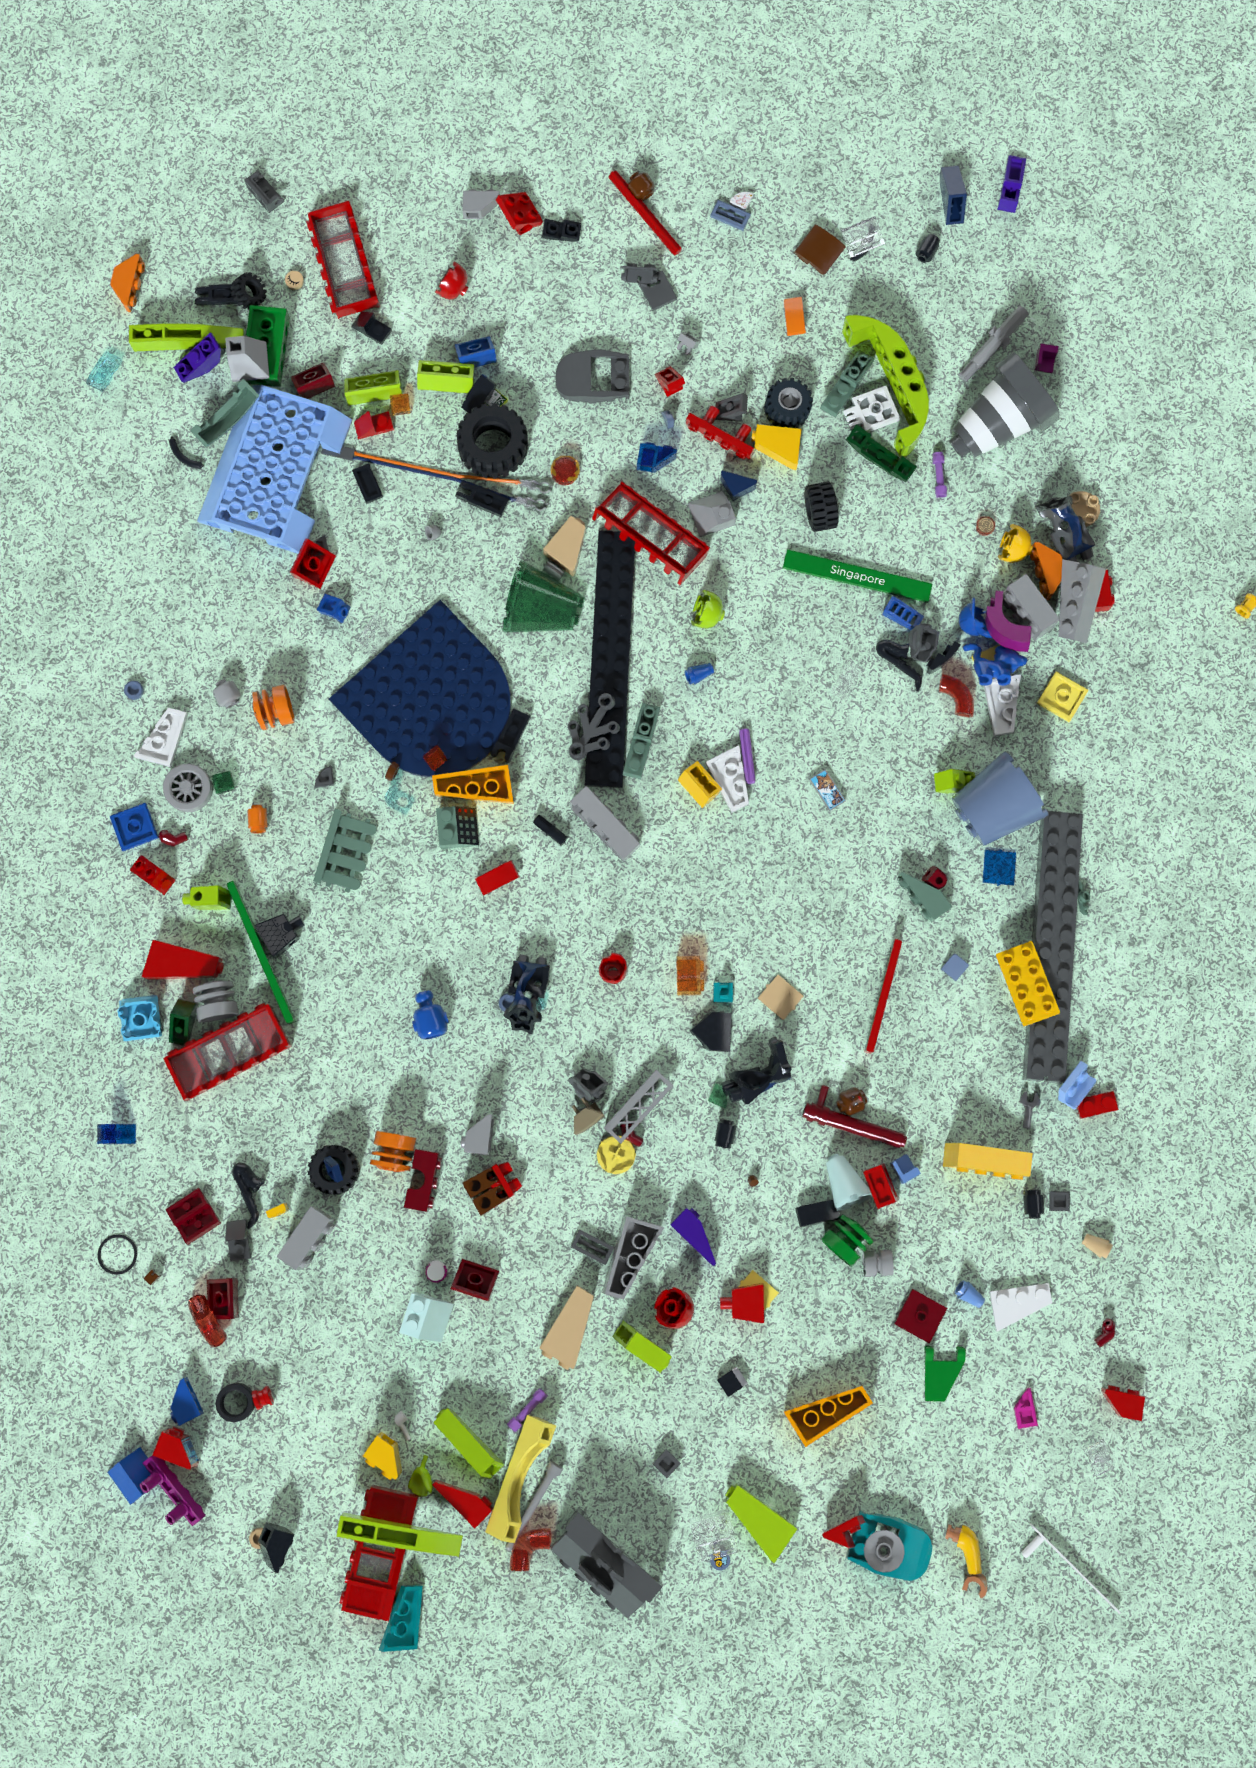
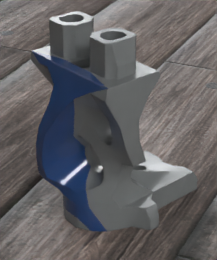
[1035,496,1095,562]

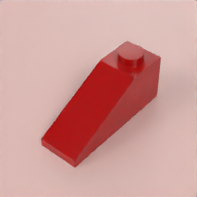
[432,1480,493,1529]

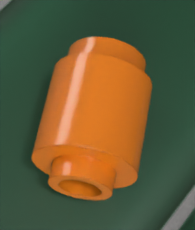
[247,805,268,834]

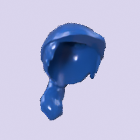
[959,598,992,638]

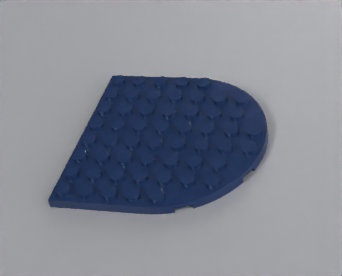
[329,600,511,777]

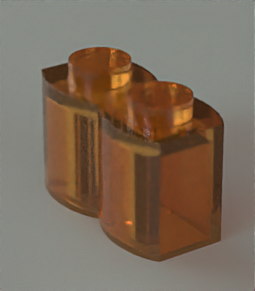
[676,956,704,996]

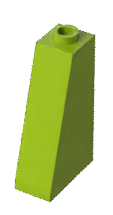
[433,1408,505,1479]
[725,1484,797,1564]

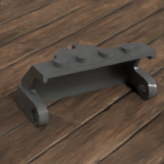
[550,1507,663,1618]

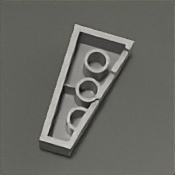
[1058,559,1106,643]
[570,786,640,862]
[602,1216,664,1300]

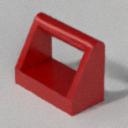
[863,1163,899,1209]

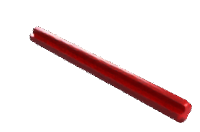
[608,170,682,256]

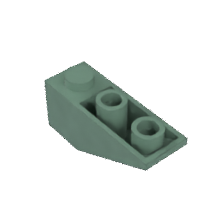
[897,872,952,923]

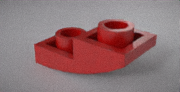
[475,860,520,896]

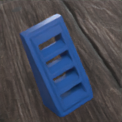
[882,596,924,630]

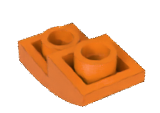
[784,297,806,336]

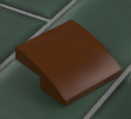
[793,224,846,275]

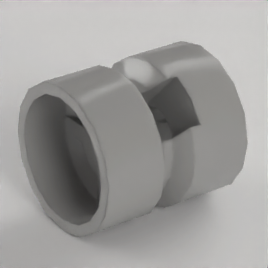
[862,1250,894,1277]

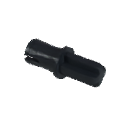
[533,815,568,846]

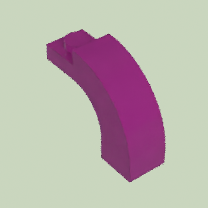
[985,590,1031,652]

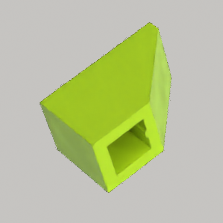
[934,769,975,794]

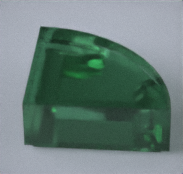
[708,1084,727,1109]

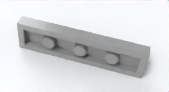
[604,1070,674,1144]

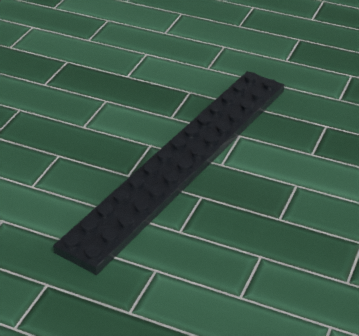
[585,530,635,788]

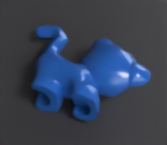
[963,643,1028,686]

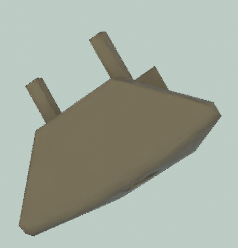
[572,1097,605,1135]

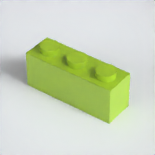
[417,360,474,393]

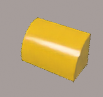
[678,761,722,808]

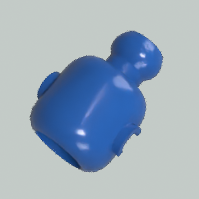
[412,990,449,1040]

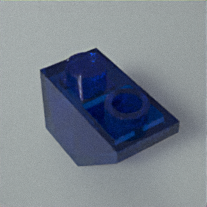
[637,442,677,473]

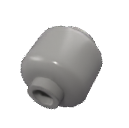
[213,679,241,709]

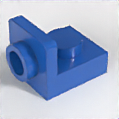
[317,594,351,623]

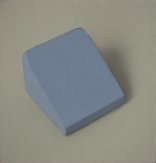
[941,953,969,981]

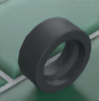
[215,1383,255,1423]

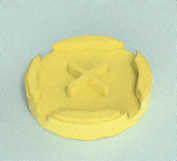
[597,1135,636,1174]

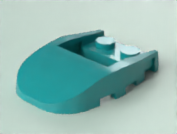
[846,1511,932,1581]

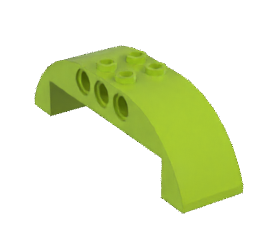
[842,315,929,458]

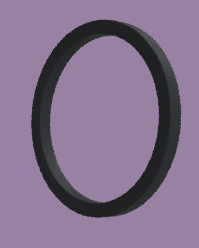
[97,1235,137,1275]

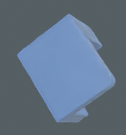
[890,1154,921,1184]

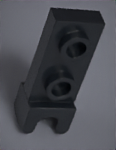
[491,708,531,764]

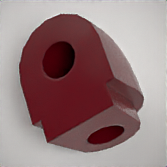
[921,866,947,890]

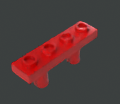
[686,406,754,460]

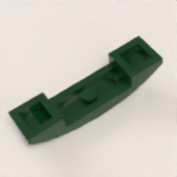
[846,424,917,482]

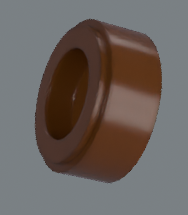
[385,762,400,781]

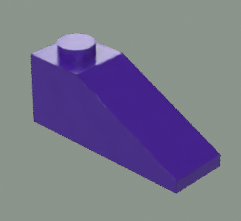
[670,1208,716,1267]

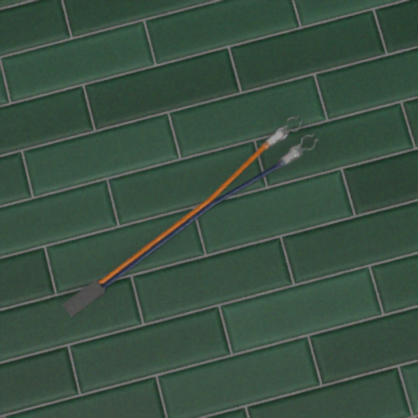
[321,446,553,511]

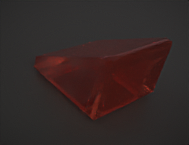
[423,745,447,771]

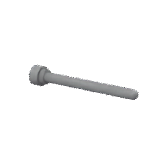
[505,1460,563,1551]

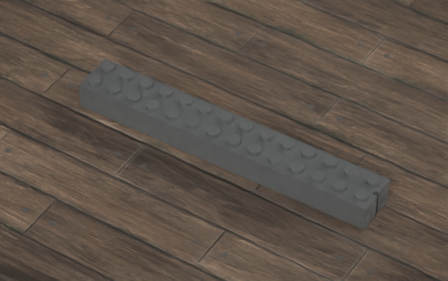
[1022,811,1083,1084]

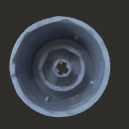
[951,751,1048,846]

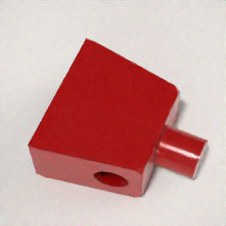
[720,1283,764,1323]

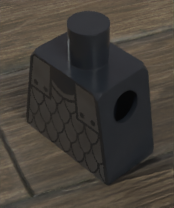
[254,914,305,959]

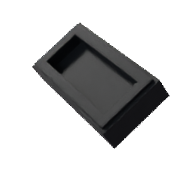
[352,463,383,504]

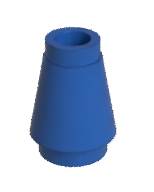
[685,663,714,685]

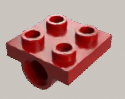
[496,192,543,235]

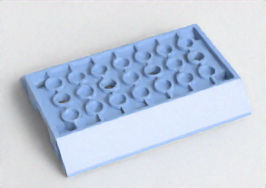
[197,385,352,554]

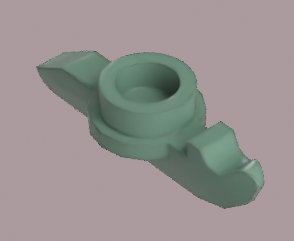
[1078,880,1090,915]

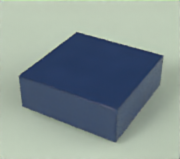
[324,1156,343,1183]

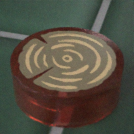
[976,516,995,536]

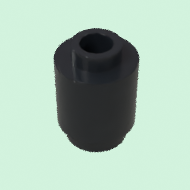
[915,234,940,263]
[714,1119,737,1149]
[1023,1190,1045,1219]

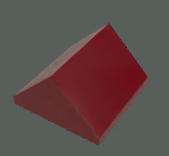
[290,362,335,399]
[450,1259,499,1301]
[207,1278,239,1320]

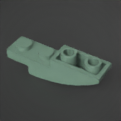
[820,350,875,418]
[623,703,661,780]

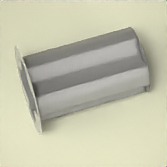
[542,560,565,581]

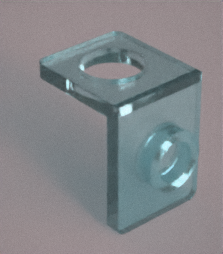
[384,784,415,815]

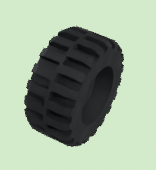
[456,403,528,479]

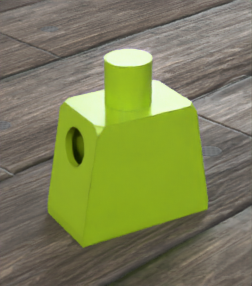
[182,885,231,910]

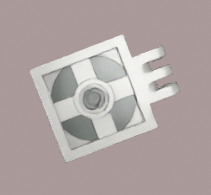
[843,386,900,432]

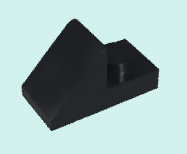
[351,312,392,345]

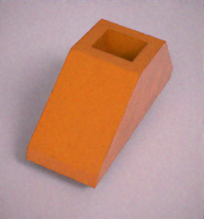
[110,254,145,312]
[1030,542,1062,601]

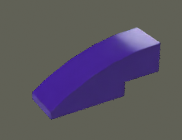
[997,155,1026,213]

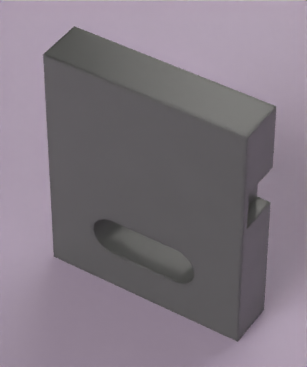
[638,270,677,311]

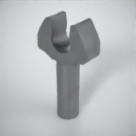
[1019,1092,1040,1129]

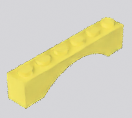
[485,1415,556,1543]

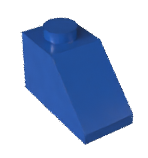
[170,1377,204,1426]

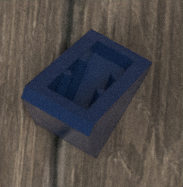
[720,470,757,501]

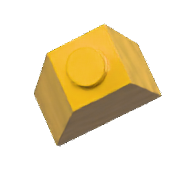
[751,424,801,470]

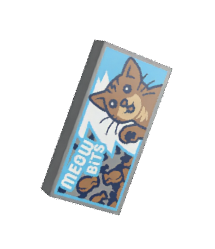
[809,769,846,812]

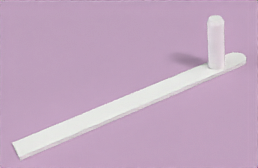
[1021,1523,1121,1614]

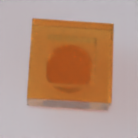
[390,393,411,416]

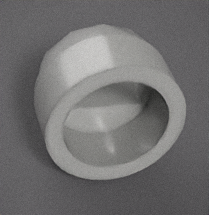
[425,525,441,541]

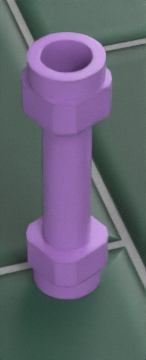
[932,452,947,498]
[507,1388,548,1432]

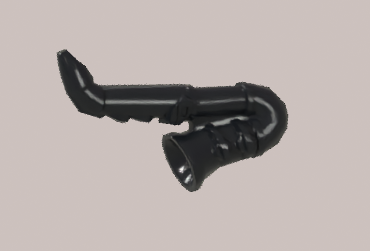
[876,640,922,692]
[232,1162,265,1229]

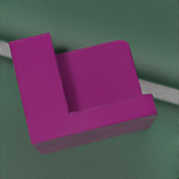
[1034,343,1059,373]

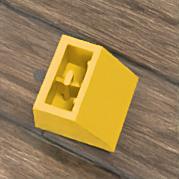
[363,1432,402,1480]

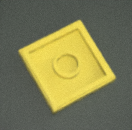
[1036,671,1088,722]

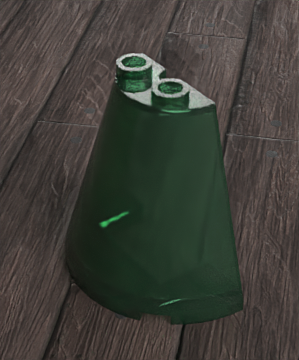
[503,561,585,632]

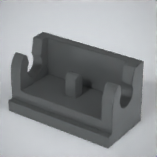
[244,171,285,213]

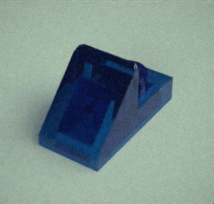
[97,1124,136,1145]

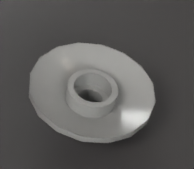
[864,1530,905,1573]

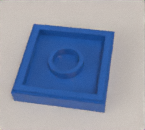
[110,802,159,852]

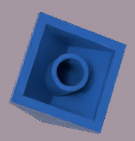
[455,336,497,368]
[107,1447,151,1505]

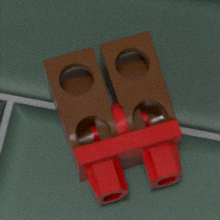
[462,1162,522,1216]

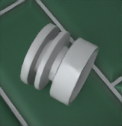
[192,981,239,1022]

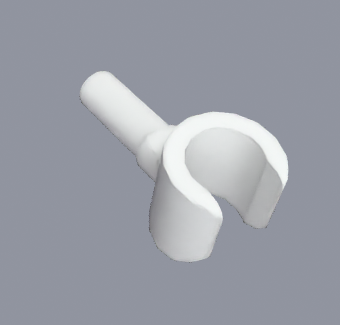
[394,1411,411,1441]

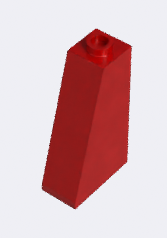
[141,940,224,980]

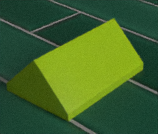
[344,370,403,406]

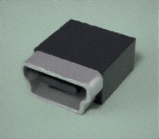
[717,1367,748,1397]

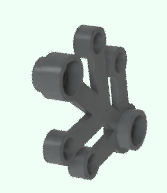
[567,693,620,761]

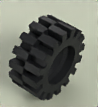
[230,272,267,310]

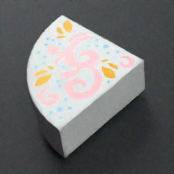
[729,192,753,211]

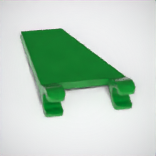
[924,1346,966,1402]

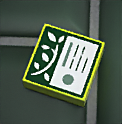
[485,389,508,407]

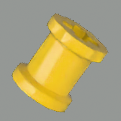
[1235,593,1256,619]

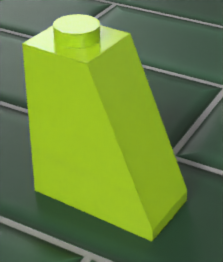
[612,1320,672,1373]

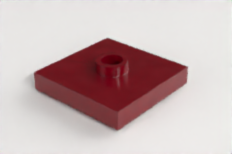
[894,1289,948,1344]

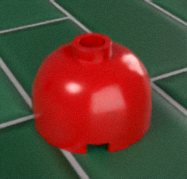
[435,261,469,300]
[654,1287,695,1329]

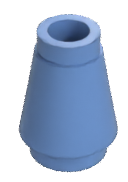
[954,1280,985,1308]

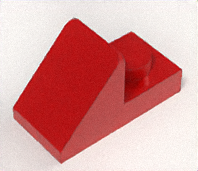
[654,366,685,397]
[354,411,394,440]
[822,1515,865,1548]

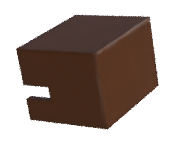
[143,1269,161,1285]

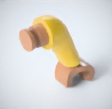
[945,1524,988,1598]

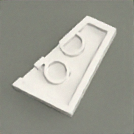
[984,674,1021,736]
[134,708,188,767]
[705,745,749,813]
[989,1283,1052,1332]

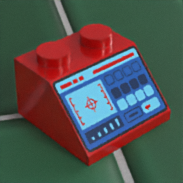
[152,1426,199,1470]

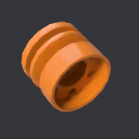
[252,684,295,730]
[370,1131,417,1172]

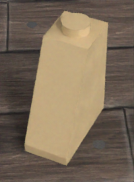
[543,516,586,576]

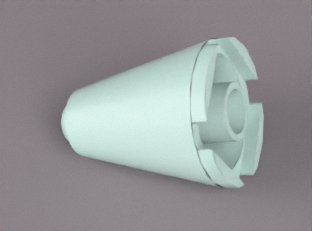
[826,1154,872,1211]

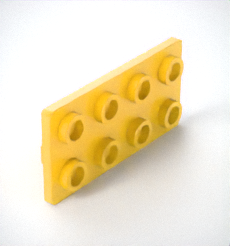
[996,941,1060,1026]

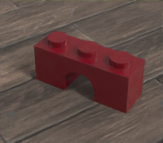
[404,1149,442,1212]

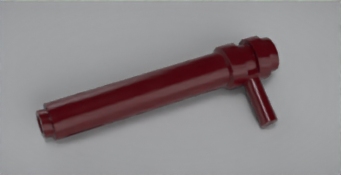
[802,1085,907,1148]

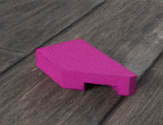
[1014,1388,1038,1429]

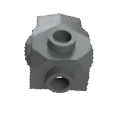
[909,623,940,662]
[568,1069,608,1103]

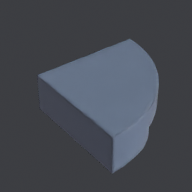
[661,410,675,429]

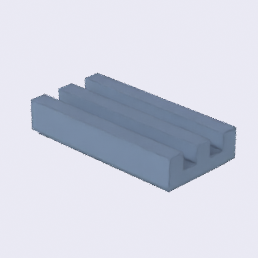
[710,200,751,231]

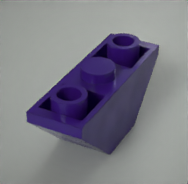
[173,333,221,383]

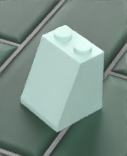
[399,1292,454,1342]

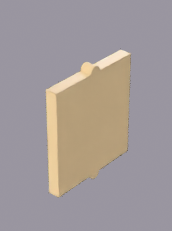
[757,975,804,1020]

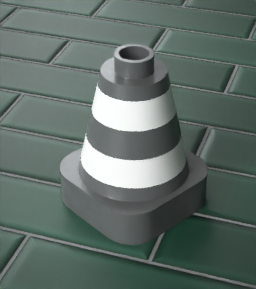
[948,352,1059,458]

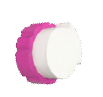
[425,1260,447,1283]

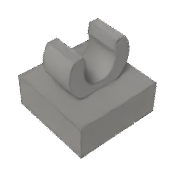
[677,332,701,355]

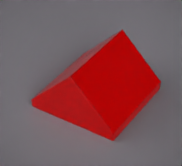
[290,538,336,589]

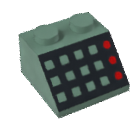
[436,806,479,849]

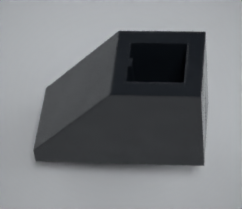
[258,1522,295,1573]

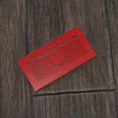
[1077,1091,1119,1119]

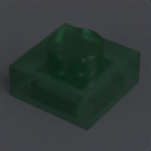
[212,770,236,795]

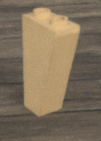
[540,1285,594,1370]

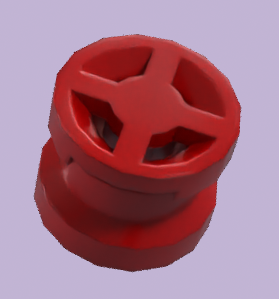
[252,1386,274,1410]

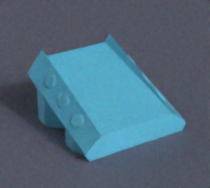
[117,995,162,1041]

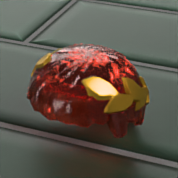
[551,456,580,486]

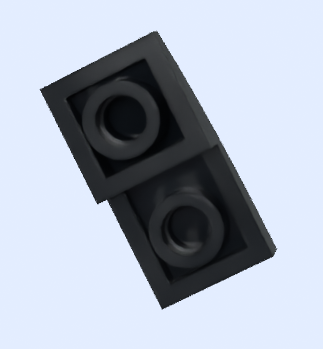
[541,218,581,242]
[461,374,497,414]
[926,641,961,674]
[795,1200,840,1227]

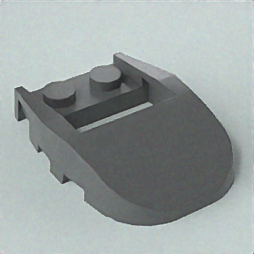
[556,349,629,404]

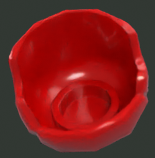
[598,953,628,984]

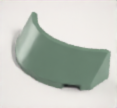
[190,379,259,447]

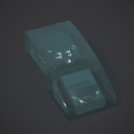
[86,351,122,392]

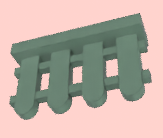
[313,808,377,893]

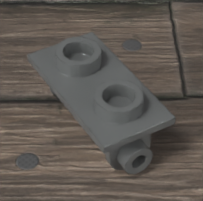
[621,263,660,284]

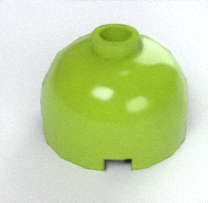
[691,590,725,629]

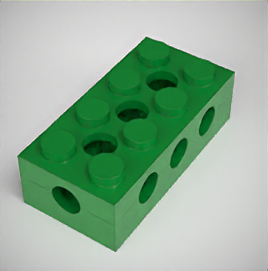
[246,305,290,387]

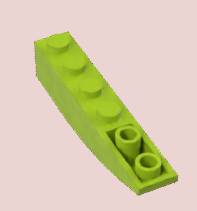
[129,324,244,352]
[336,1512,463,1557]

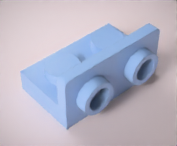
[1058,1061,1096,1109]

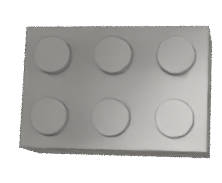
[1002,574,1060,642]
[277,1206,336,1270]

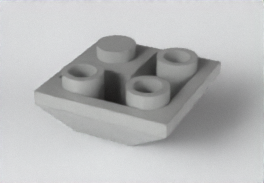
[225,336,270,382]

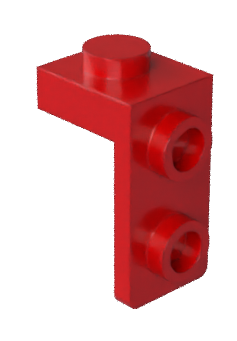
[130,855,176,895]

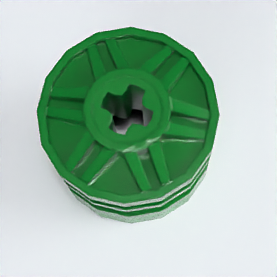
[820,1214,874,1267]

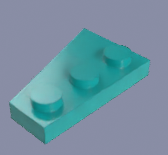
[379,1584,423,1652]

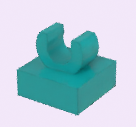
[713,983,733,1003]

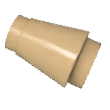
[1082,1233,1113,1259]

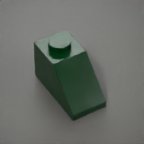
[169,999,197,1046]

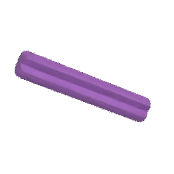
[739,729,756,784]

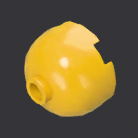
[998,524,1033,563]

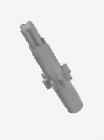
[959,306,1029,382]

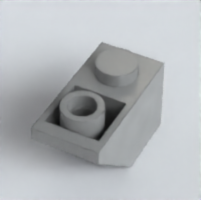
[462,189,500,219]

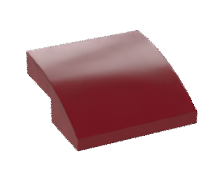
[165,1188,221,1245]

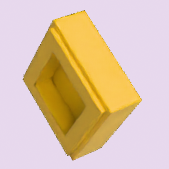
[265,1203,289,1218]

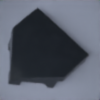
[689,1012,731,1052]

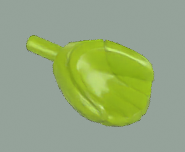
[408,1455,433,1497]

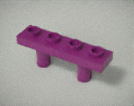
[140,1456,206,1526]

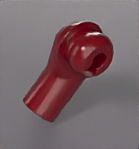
[159,830,188,847]
[620,1121,643,1147]
[1094,1318,1115,1348]

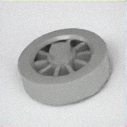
[163,764,213,813]

